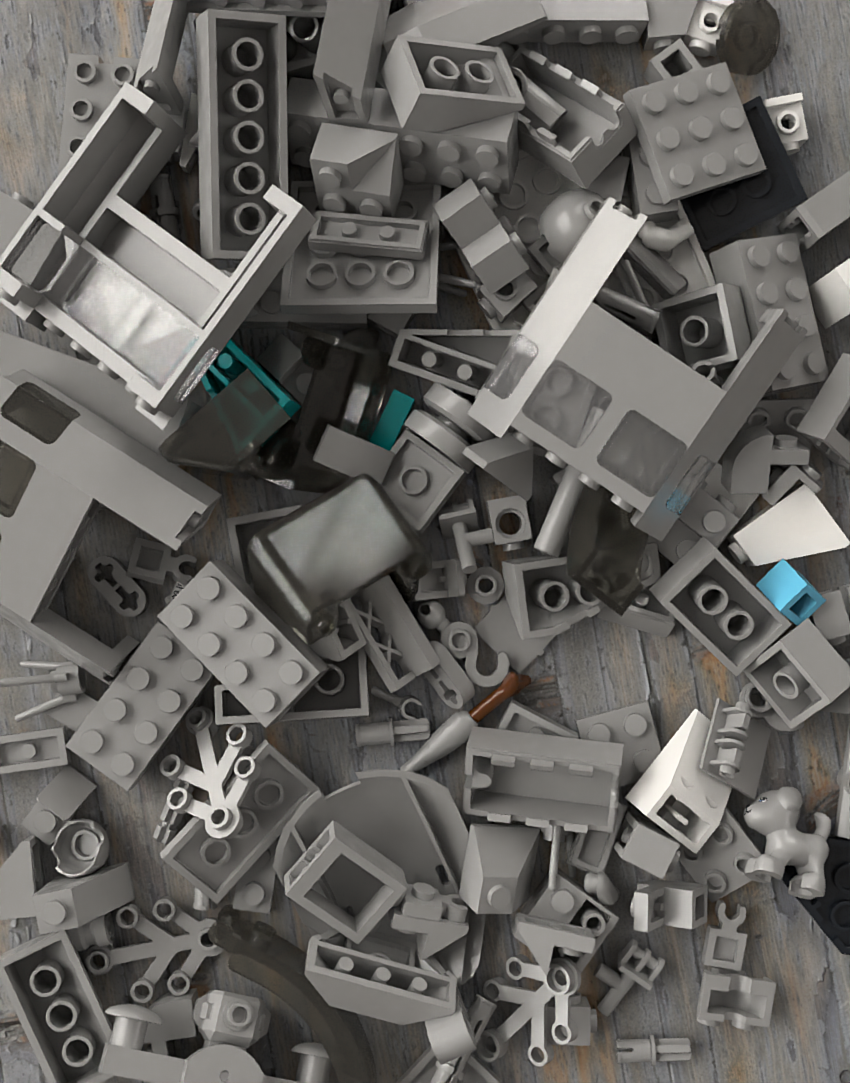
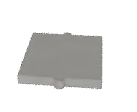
[474,595,557,674]

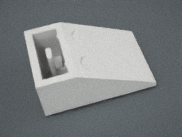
[625,709,732,854]

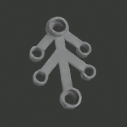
[160,706,261,840]
[84,896,229,1003]
[476,954,581,1067]

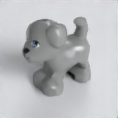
[744,786,831,899]

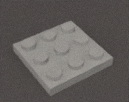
[623,62,766,205]

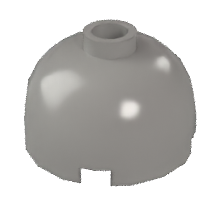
[538,189,605,264]

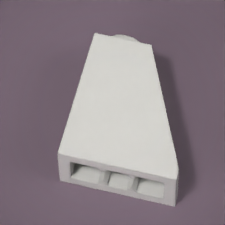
[726,483,850,566]

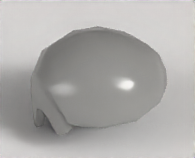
[51,818,110,878]

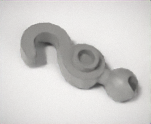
[416,600,509,687]

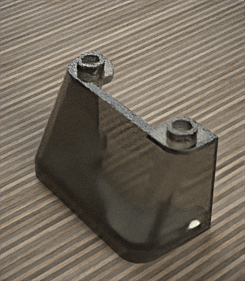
[247,473,432,646]

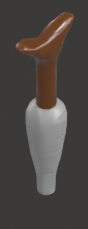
[400,671,531,773]

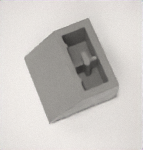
[511,868,620,974]

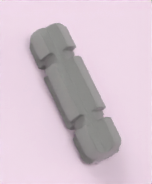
[153,779,195,845]

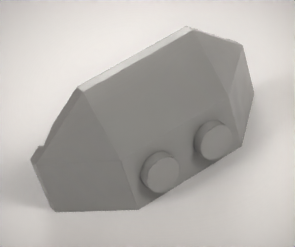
[304,929,457,1026]

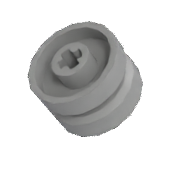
[403,382,497,474]

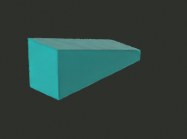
[369,389,415,451]

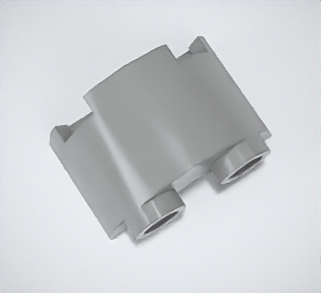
[696,966,777,1031]

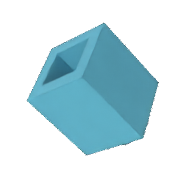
[756,558,826,626]

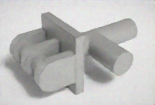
[438,498,494,574]
[593,939,665,1017]

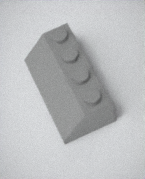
[0,930,114,1083]

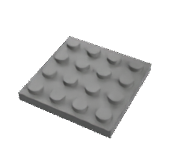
[280,180,442,314]

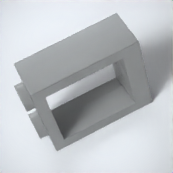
[796,353,850,470]
[284,820,408,944]

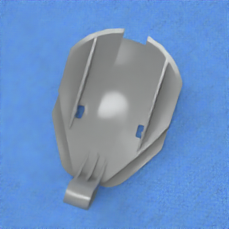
[273,769,486,1065]

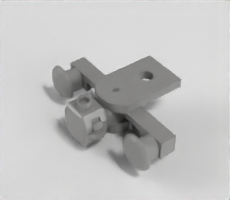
[98,990,346,1083]

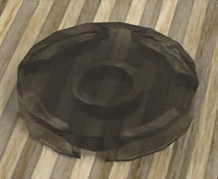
[716,0,780,76]

